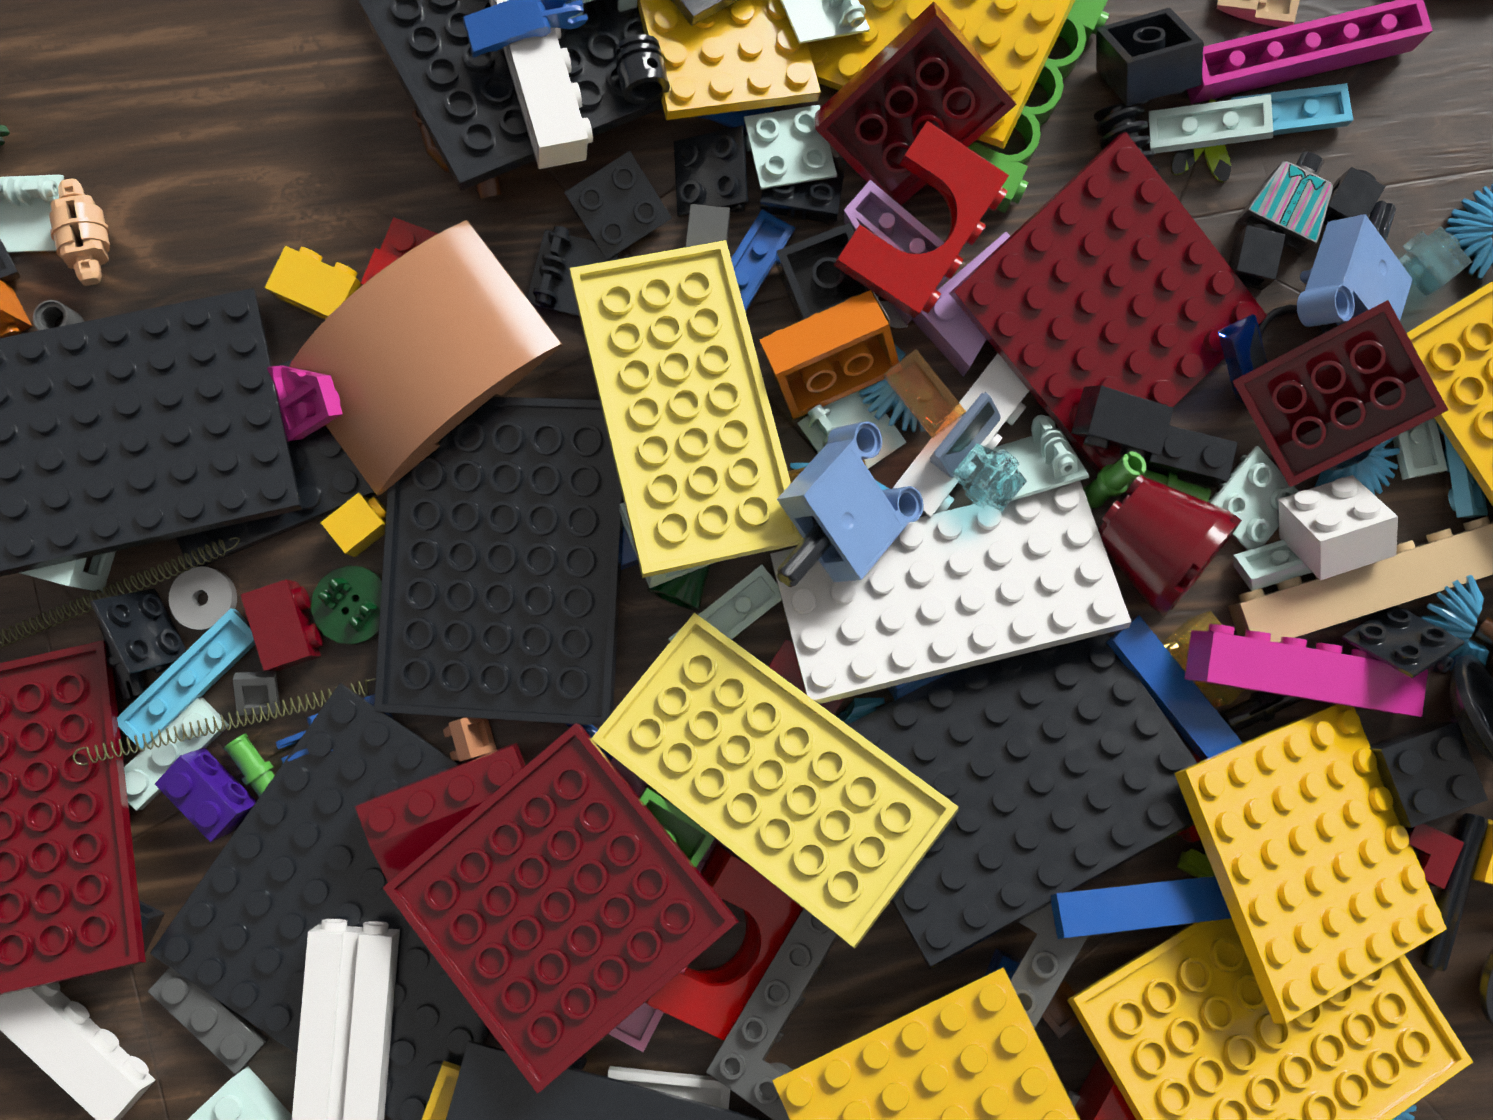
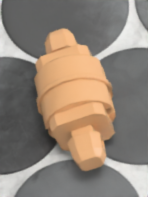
[49,178,110,286]

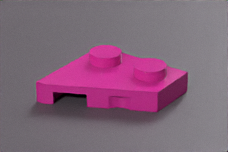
[267,365,343,441]

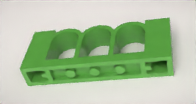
[968,0,1109,213]

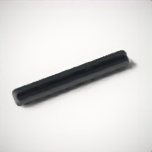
[1421,813,1488,971]

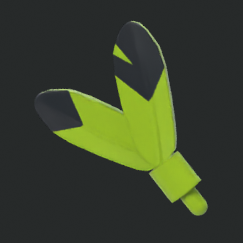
[1171,99,1231,183]

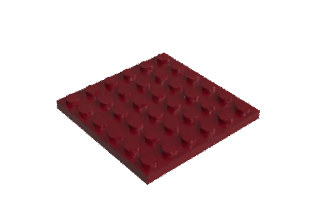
[949,132,1268,473]
[383,723,739,1094]

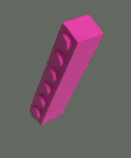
[1187,0,1433,104]
[1185,624,1428,717]

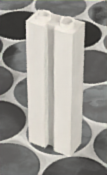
[292,919,400,1120]

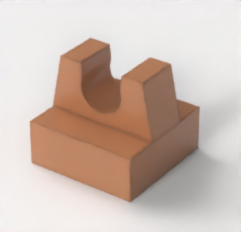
[443,717,497,762]

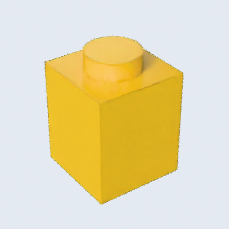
[321,493,387,557]

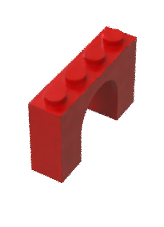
[834,121,1009,318]
[645,843,804,1041]

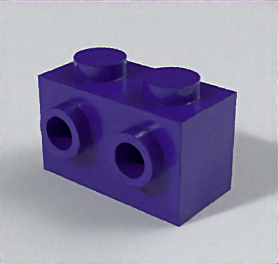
[155,747,256,842]

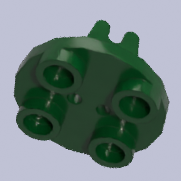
[311,565,382,645]

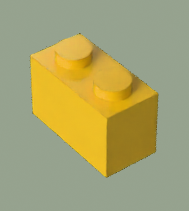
[265,246,362,320]

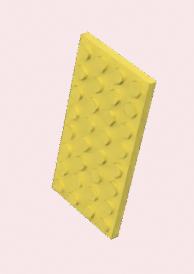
[570,240,803,578]
[592,613,959,949]

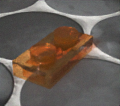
[883,349,966,438]

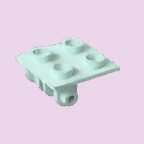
[780,0,870,44]
[744,105,837,189]
[0,175,64,253]
[797,389,906,469]
[987,415,1089,501]
[1208,446,1299,550]

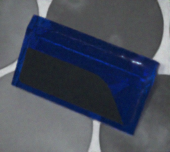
[1218,314,1268,404]

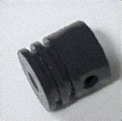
[613,34,670,105]

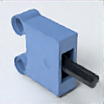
[1297,200,1413,327]
[777,421,924,587]

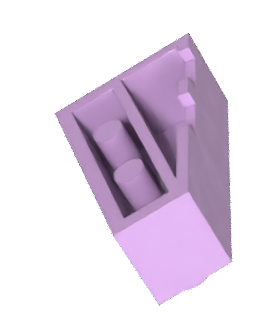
[844,180,961,326]
[912,232,1010,377]

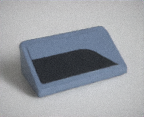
[930,392,1001,478]

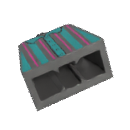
[1236,152,1333,254]

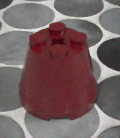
[1098,475,1242,617]

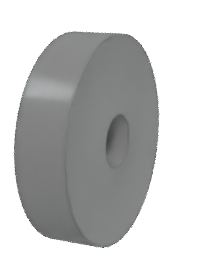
[169,566,237,630]

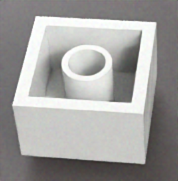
[1278,475,1398,581]

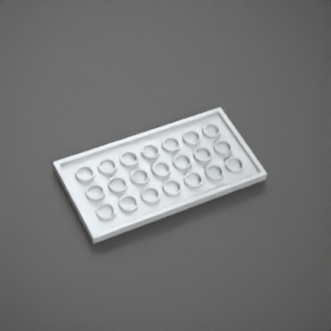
[770,480,1131,704]

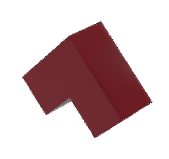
[1404,823,1464,889]

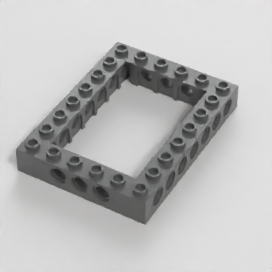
[706,904,1088,1120]

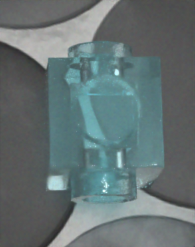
[1398,226,1472,297]
[952,443,1027,512]

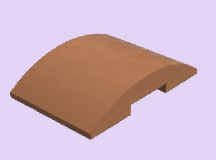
[289,220,563,496]

